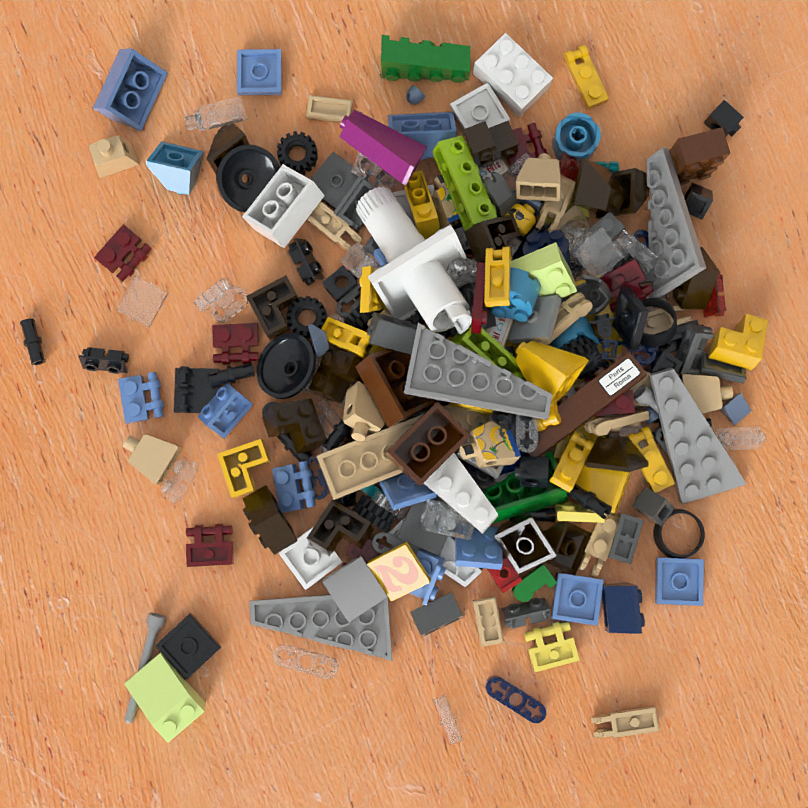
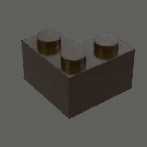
[464,121,519,168]
[464,214,521,264]
[673,247,720,309]
[246,275,299,340]
[309,349,364,403]
[262,398,326,454]
[242,485,298,555]
[307,499,374,557]

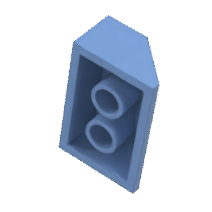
[93,48,168,131]
[388,112,456,159]

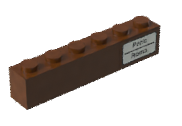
[519,352,647,457]

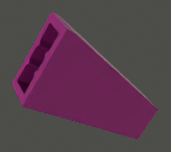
[340,109,427,185]

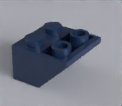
[602,582,645,634]

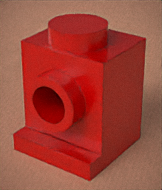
[487,556,522,593]

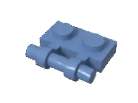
[118,372,164,424]
[272,461,316,513]

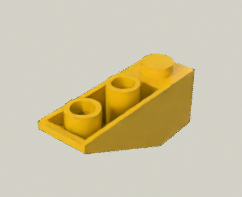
[403,170,440,240]

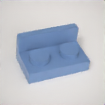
[198,383,254,439]
[410,548,446,606]

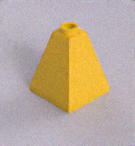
[515,340,589,405]
[576,465,631,515]

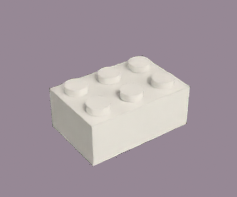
[473,33,553,118]
[242,164,325,248]

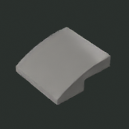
[322,555,388,622]

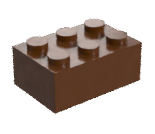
[669,127,730,186]
[355,348,436,428]

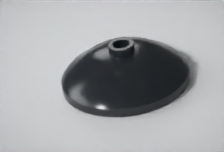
[216,145,280,212]
[257,333,316,399]

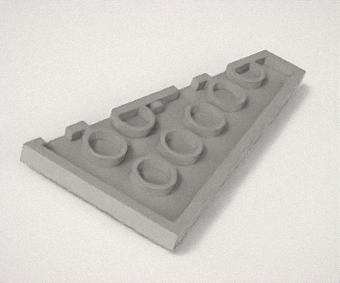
[646,147,706,298]
[404,323,553,420]
[649,368,747,504]
[250,595,392,661]

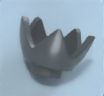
[572,275,611,315]

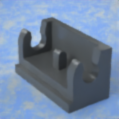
[333,176,375,230]
[367,312,417,355]
[675,324,715,375]
[608,513,644,564]
[410,592,464,637]

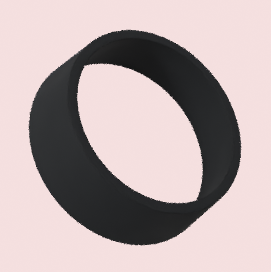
[640,298,677,347]
[653,509,705,558]

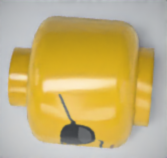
[505,203,536,237]

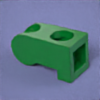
[512,563,557,602]

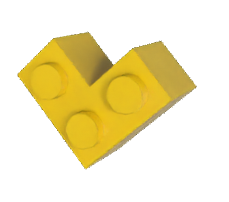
[708,314,768,370]
[217,439,271,498]

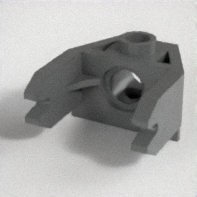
[479,172,521,218]

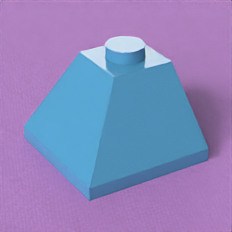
[146,141,204,195]

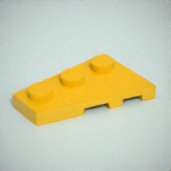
[359,266,387,313]

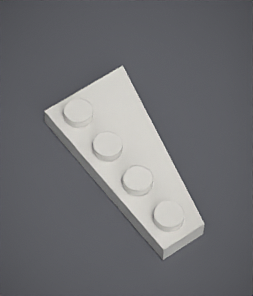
[424,453,498,534]
[388,518,482,587]

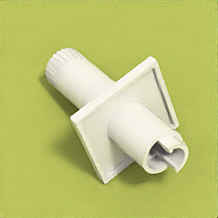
[356,187,475,335]

